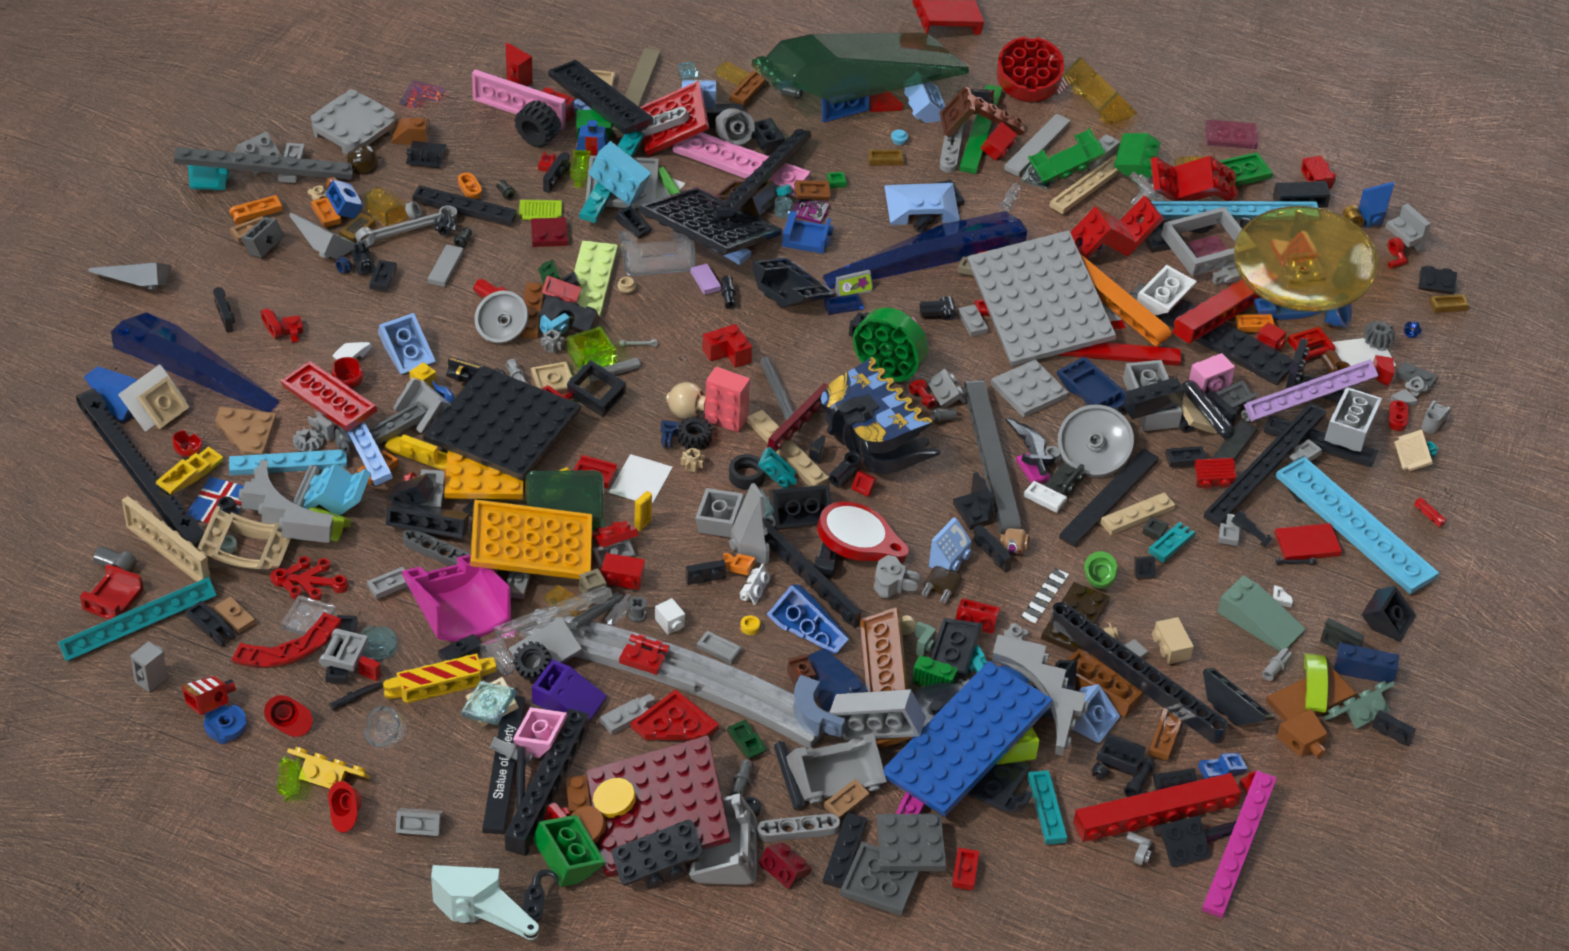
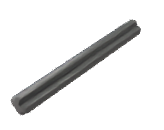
[760,357,794,420]

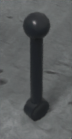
[1276,558,1316,566]

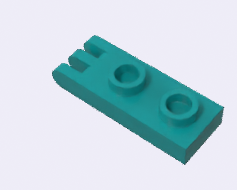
[1148,522,1196,563]

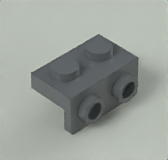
[1216,380,1258,412]

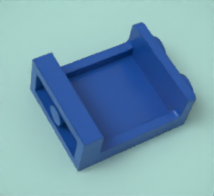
[782,211,834,254]

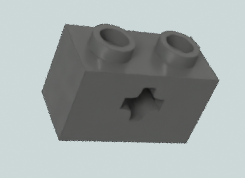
[241,217,285,257]

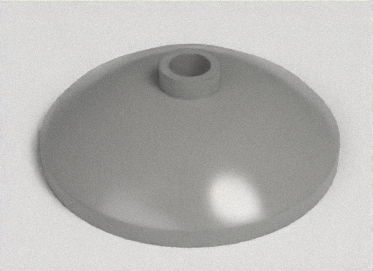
[475,291,529,344]

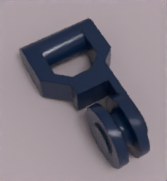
[660,420,681,448]

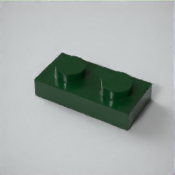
[538,259,562,285]

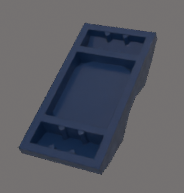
[1057,356,1126,409]

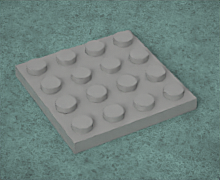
[585,156,659,208]

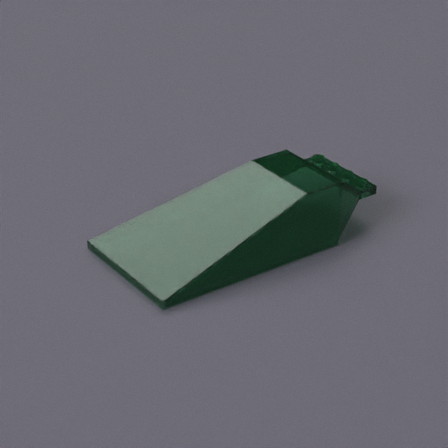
[751,32,969,104]

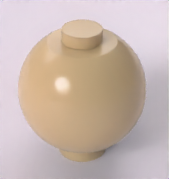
[666,382,705,419]

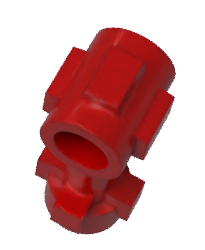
[909,379,937,409]

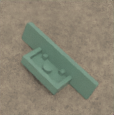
[1323,681,1395,729]

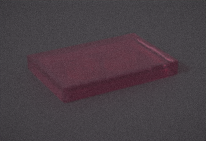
[1206,119,1258,149]

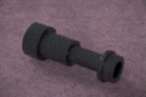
[1231,510,1273,547]
[1123,758,1155,797]

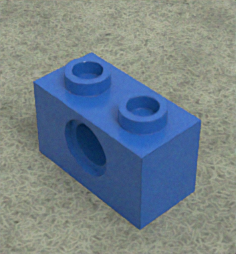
[325,180,363,219]

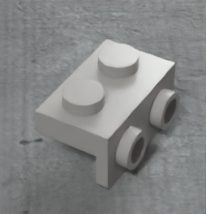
[927,369,966,409]

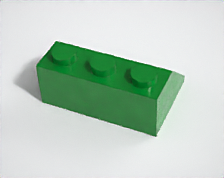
[1114,133,1161,185]
[533,815,605,887]

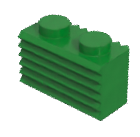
[912,655,958,687]

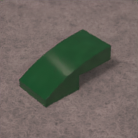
[727,719,767,759]

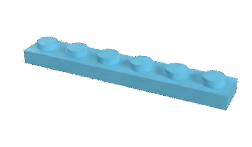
[229,450,347,476]

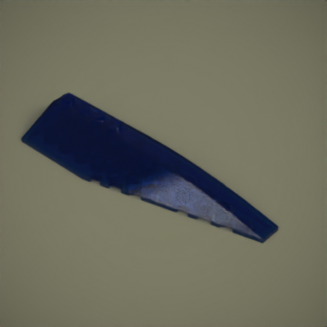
[823,211,1027,289]

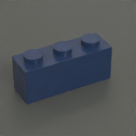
[1333,642,1399,683]

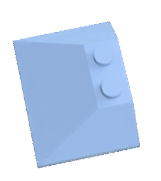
[884,183,960,225]

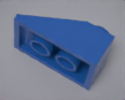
[821,72,869,123]

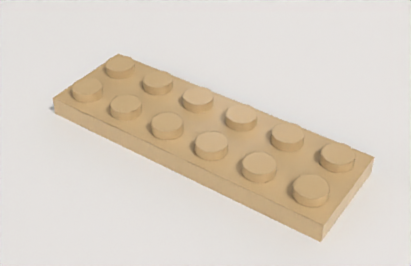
[122,496,210,582]

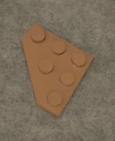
[215,407,277,456]

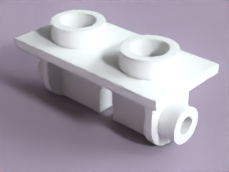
[740,564,770,605]

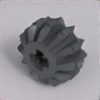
[1363,320,1395,349]

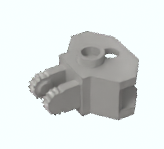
[874,555,920,598]

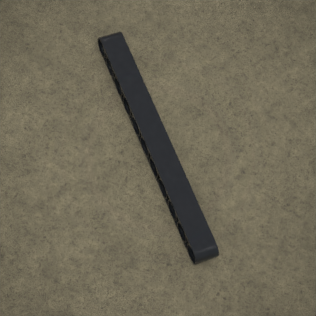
[1050,602,1228,744]

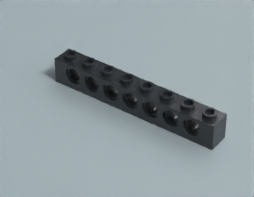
[505,708,589,856]

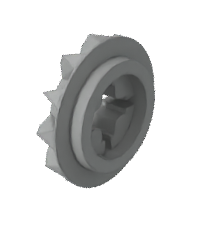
[293,427,324,452]

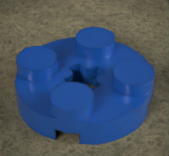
[204,704,247,744]

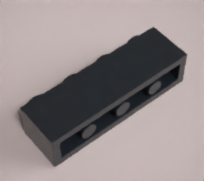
[385,501,470,538]

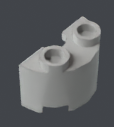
[417,469,445,508]

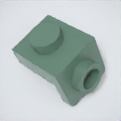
[915,621,936,656]

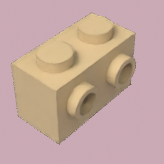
[1152,617,1194,664]

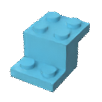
[302,463,371,515]

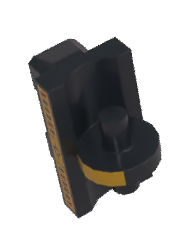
[446,357,482,383]

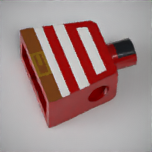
[181,676,236,715]

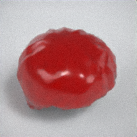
[331,357,364,389]

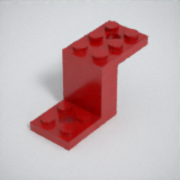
[1151,156,1238,201]
[1070,195,1164,259]

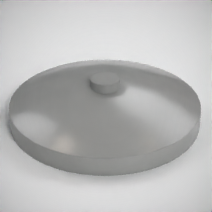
[1058,405,1134,477]

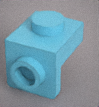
[540,313,570,334]

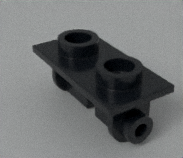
[351,241,375,275]

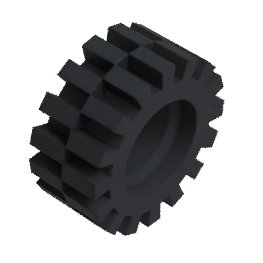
[678,416,712,450]
[513,641,552,681]

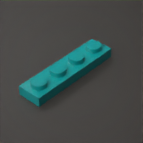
[1028,770,1067,845]

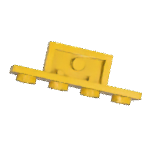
[385,434,448,470]
[287,747,370,789]

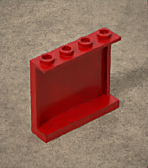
[912,0,984,35]

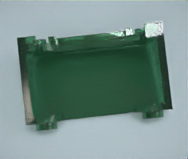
[526,470,604,531]

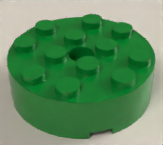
[853,307,929,382]

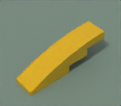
[156,446,223,494]

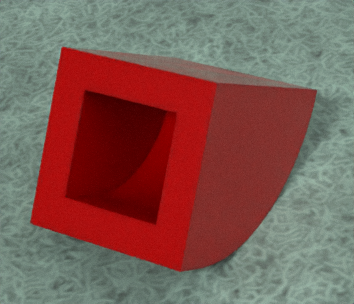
[1372,355,1394,386]

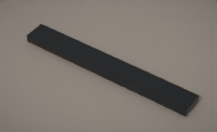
[1059,449,1159,547]

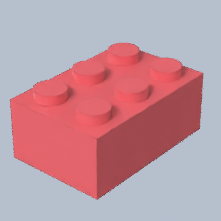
[705,367,750,433]

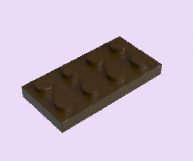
[1041,582,1110,653]

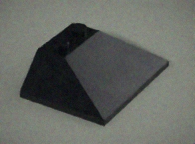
[752,258,837,308]

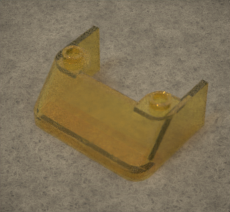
[1062,57,1137,125]

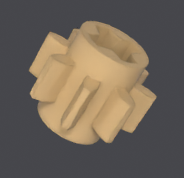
[681,448,705,472]

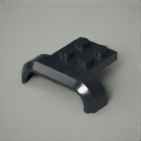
[968,761,1033,813]

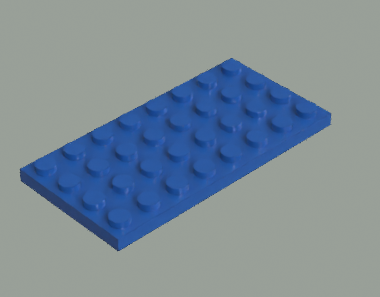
[883,661,1054,817]

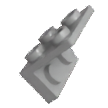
[234,131,282,175]

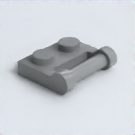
[318,629,368,671]

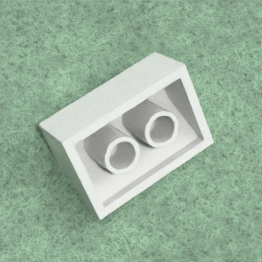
[1137,265,1197,315]

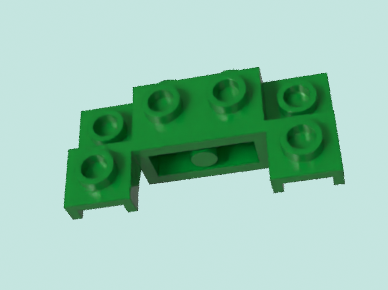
[1028,128,1105,185]

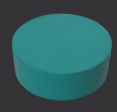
[776,184,793,196]

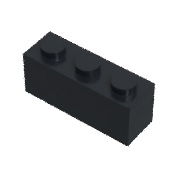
[1273,181,1331,208]
[1124,377,1185,420]

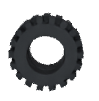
[514,100,561,148]

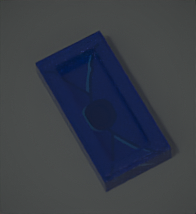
[824,294,863,315]

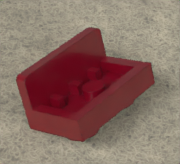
[759,842,812,889]

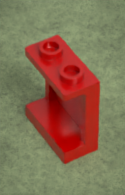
[80,564,144,620]

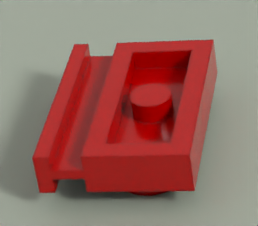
[572,455,617,488]

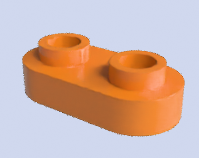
[458,173,482,199]

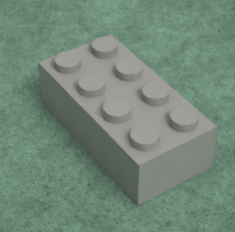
[1123,360,1182,431]
[1325,387,1382,452]
[830,689,926,740]

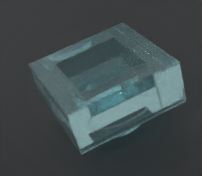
[677,61,698,79]

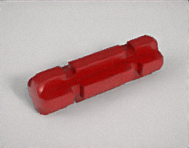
[1414,497,1446,527]

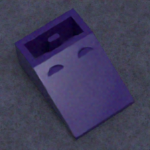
[532,659,607,722]

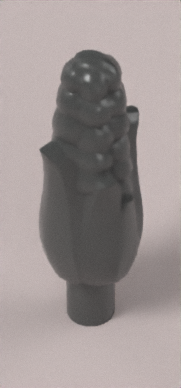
[334,424,351,453]

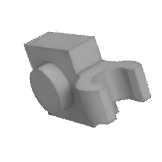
[307,411,335,441]
[1289,439,1322,465]
[1218,514,1240,546]

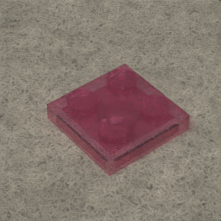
[1186,235,1228,258]

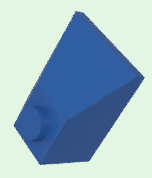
[1359,182,1394,228]

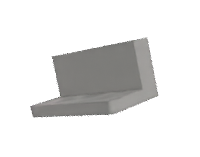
[395,808,443,836]

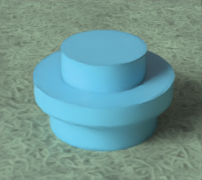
[891,129,908,145]

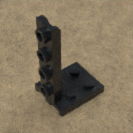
[1285,338,1369,403]

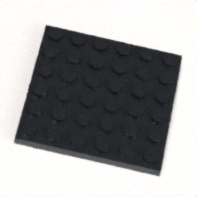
[638,187,782,255]
[423,366,581,481]

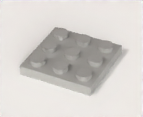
[990,360,1069,418]

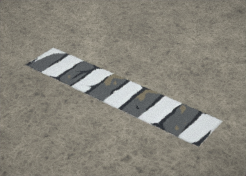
[1021,568,1069,623]

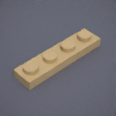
[1100,492,1175,535]

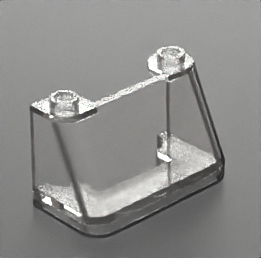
[618,231,696,276]

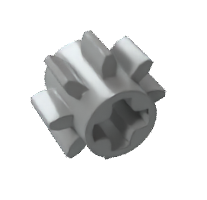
[541,330,564,353]

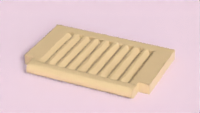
[1394,429,1433,472]

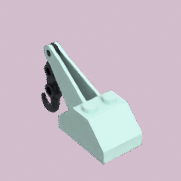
[431,865,558,940]

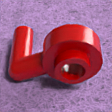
[1388,237,1407,269]

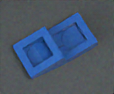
[1198,753,1247,779]

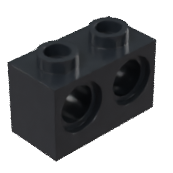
[751,118,785,156]

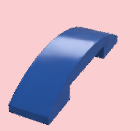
[1254,295,1327,320]

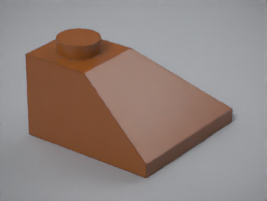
[392,118,430,145]

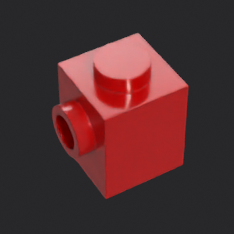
[1257,322,1286,351]

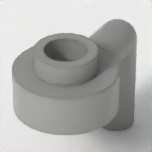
[1127,831,1152,866]

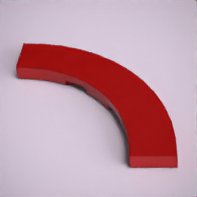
[231,612,343,668]

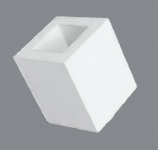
[655,598,685,635]

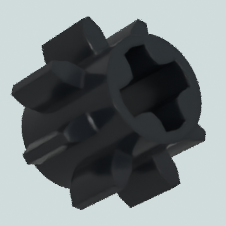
[434,214,456,236]

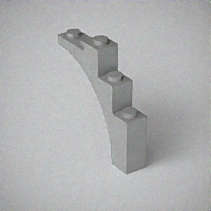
[239,460,333,543]
[992,635,1089,756]

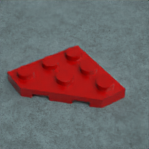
[631,689,719,740]

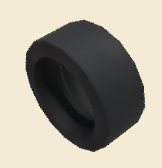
[729,454,765,490]

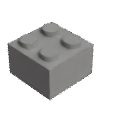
[695,488,744,538]

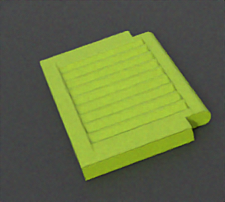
[519,200,562,220]

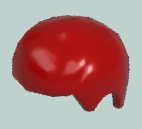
[172,430,203,457]

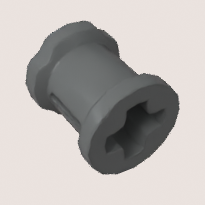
[629,596,647,623]

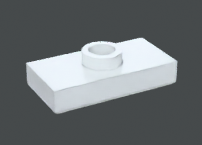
[1024,481,1067,513]

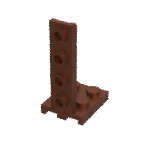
[939,86,1025,137]

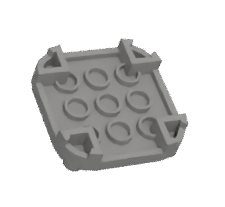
[311,89,395,155]

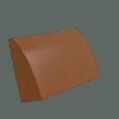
[1067,649,1145,717]

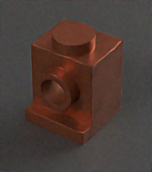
[787,654,816,687]

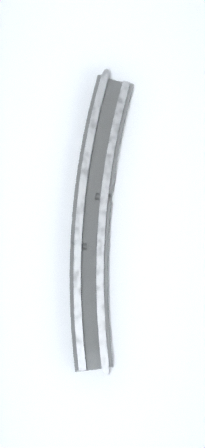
[520,609,827,748]

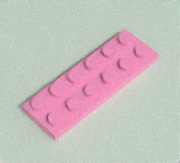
[472,69,566,130]

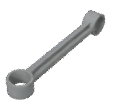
[355,206,457,248]

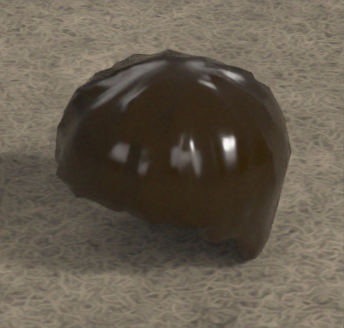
[347,145,378,174]

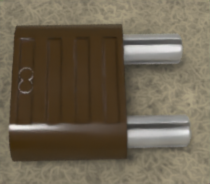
[922,566,962,604]

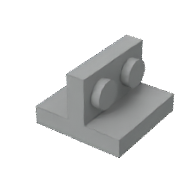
[1385,204,1431,252]

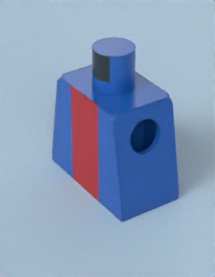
[575,120,609,158]

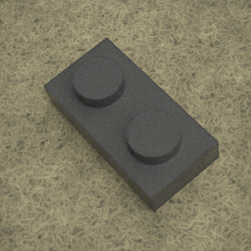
[1396,361,1438,391]

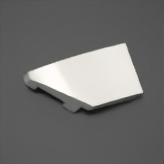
[332,342,372,360]

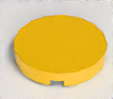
[593,778,636,818]

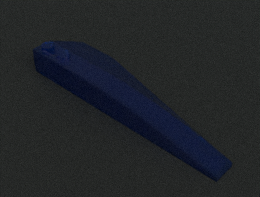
[111,312,279,412]

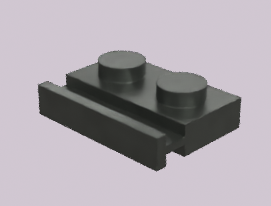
[1320,618,1365,650]

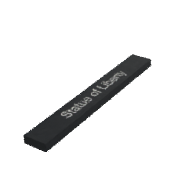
[482,696,525,834]

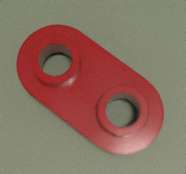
[260,308,284,339]
[1388,400,1408,431]

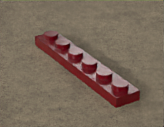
[767,383,828,452]

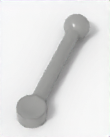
[619,339,658,347]

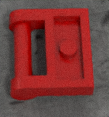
[1287,327,1336,361]

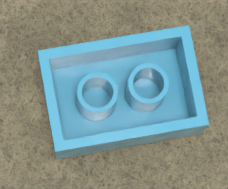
[589,141,651,206]

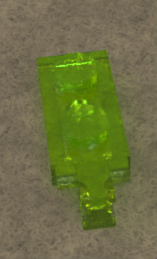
[570,150,591,188]

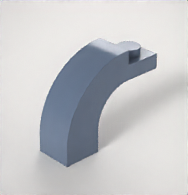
[793,675,845,738]

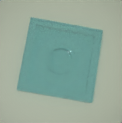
[460,681,517,725]

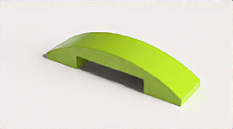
[1304,653,1328,713]

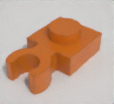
[719,553,756,575]

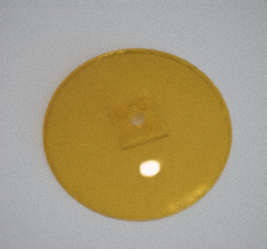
[1234,206,1378,312]

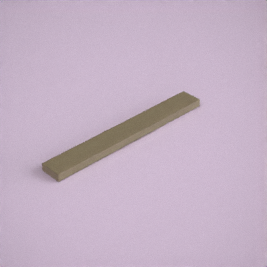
[611,48,661,136]

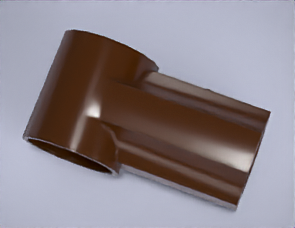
[1321,350,1350,373]

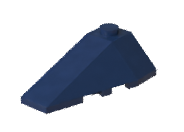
[808,648,868,713]

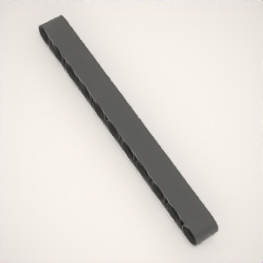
[964,380,1021,534]

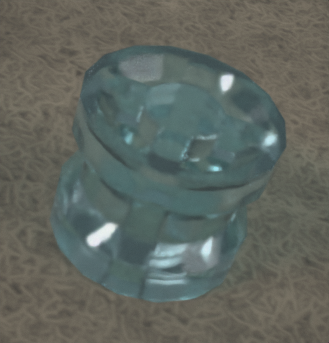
[774,196,792,218]

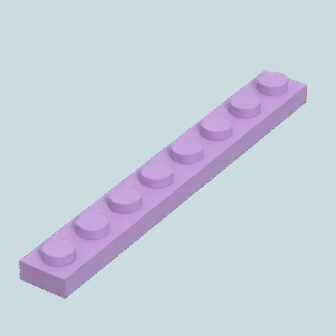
[1244,359,1378,422]

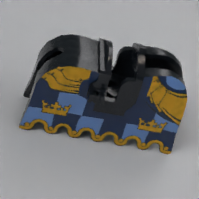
[821,358,940,474]

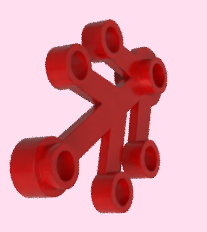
[270,556,348,601]

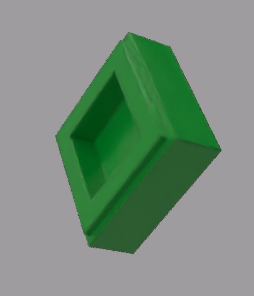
[826,172,847,189]

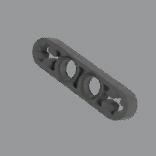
[403,529,469,566]

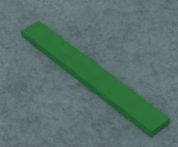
[959,84,1002,174]

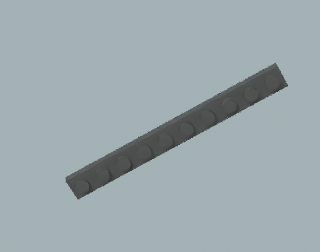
[174,147,352,180]

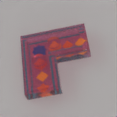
[400,80,445,108]

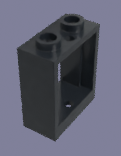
[567,360,626,417]

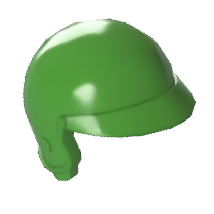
[1084,551,1118,589]

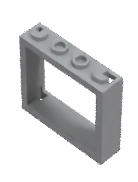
[1161,207,1256,277]

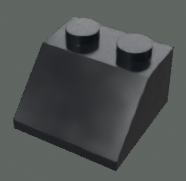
[1362,586,1416,641]

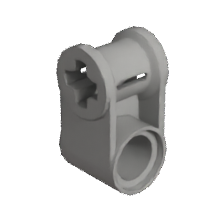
[1421,400,1451,434]

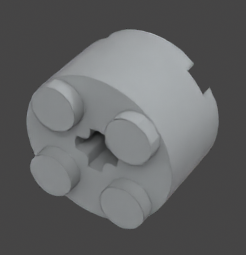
[715,108,755,145]

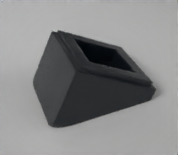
[809,435,825,464]

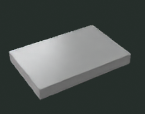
[509,617,582,683]

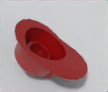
[264,695,313,737]
[328,781,362,832]

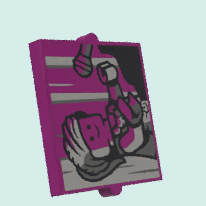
[794,199,829,224]

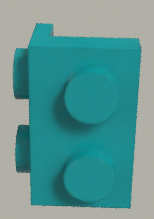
[758,447,797,488]

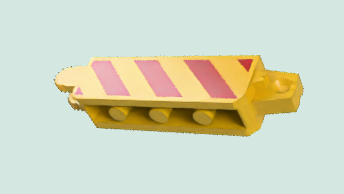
[383,654,496,703]

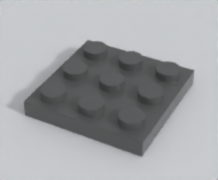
[876,814,946,871]
[840,842,920,916]

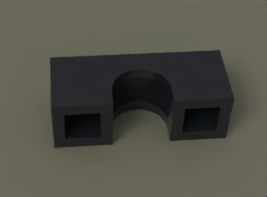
[539,296,600,337]

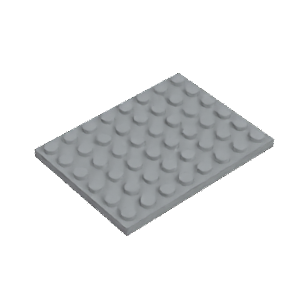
[967,230,1116,366]

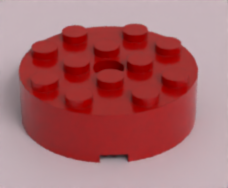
[996,36,1064,102]

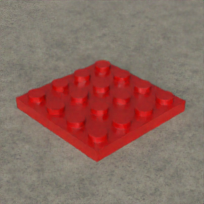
[640,81,709,156]

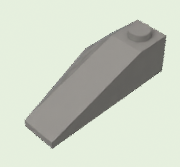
[729,483,770,564]

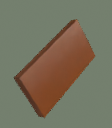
[1266,666,1356,721]

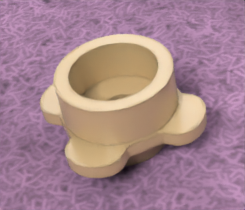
[308,185,327,201]
[1104,623,1119,639]

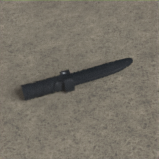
[329,682,383,711]

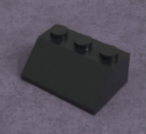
[769,484,831,529]

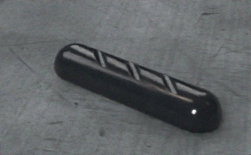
[1182,380,1234,439]

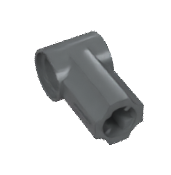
[93,546,137,572]

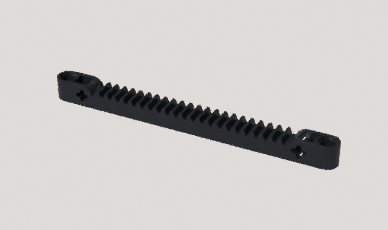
[76,388,204,549]

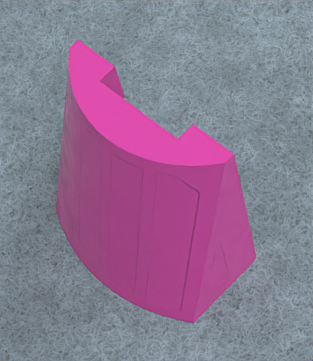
[402,554,511,642]

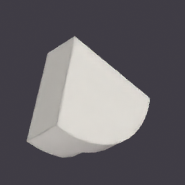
[1273,585,1293,607]

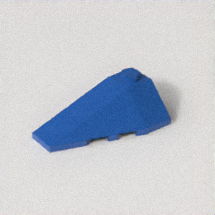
[84,366,137,424]
[767,585,849,654]

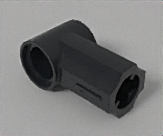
[919,296,956,320]
[828,451,861,487]
[814,542,837,577]

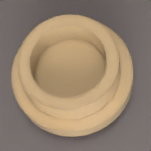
[618,277,636,293]

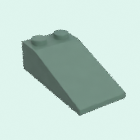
[1217,575,1306,651]

